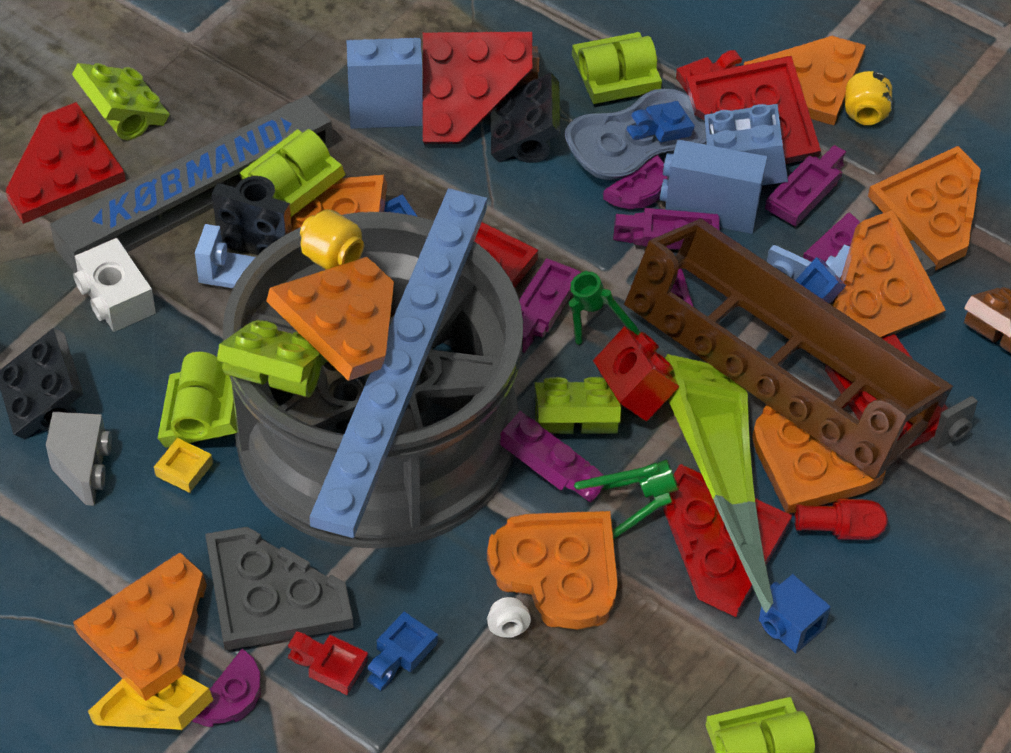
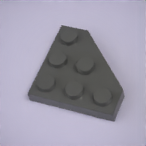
[205,527,353,651]

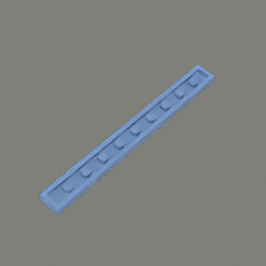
[310,188,487,538]

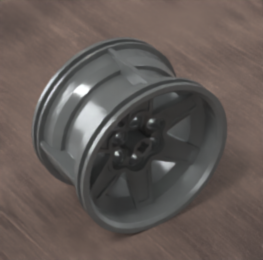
[223,212,523,548]

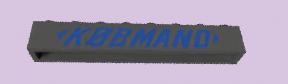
[50,95,333,273]

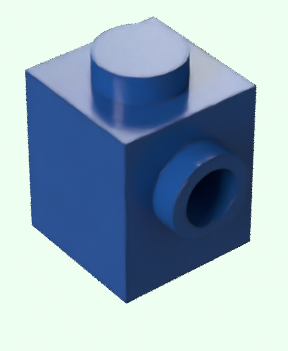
[758,574,831,654]

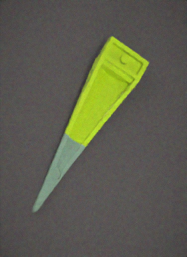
[665,354,773,613]

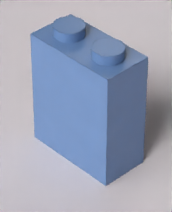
[346,38,423,129]
[660,139,767,234]

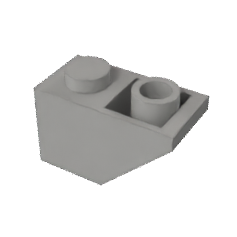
[46,412,112,506]

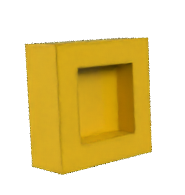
[154,438,213,493]

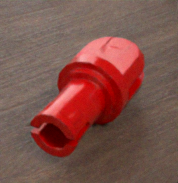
[795,498,888,540]

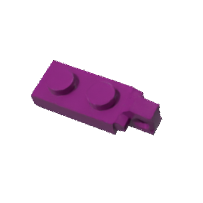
[765,145,846,227]
[613,208,719,249]
[519,258,582,353]
[500,411,605,503]

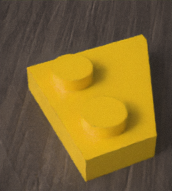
[88,674,213,730]

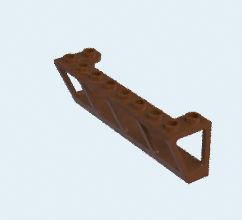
[624,218,953,480]

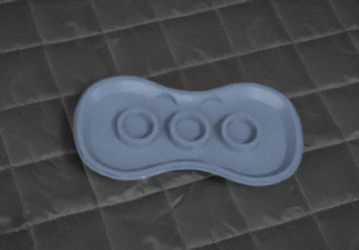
[565,89,707,180]

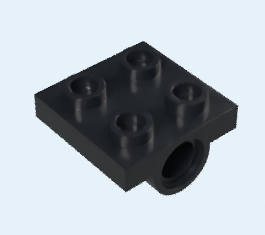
[491,72,561,163]
[212,176,292,256]
[0,328,83,440]

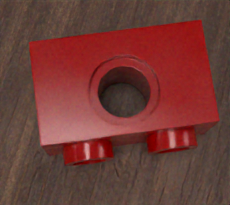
[593,326,679,421]

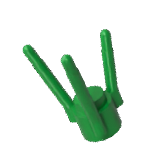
[569,271,640,345]
[574,459,679,540]

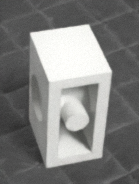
[73,238,156,332]

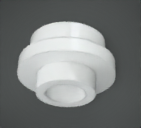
[487,597,531,637]

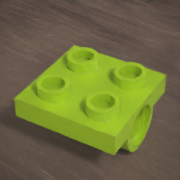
[572,32,662,104]
[72,63,170,140]
[240,129,346,217]
[217,320,327,398]
[157,352,237,448]
[534,377,621,434]
[705,697,815,753]

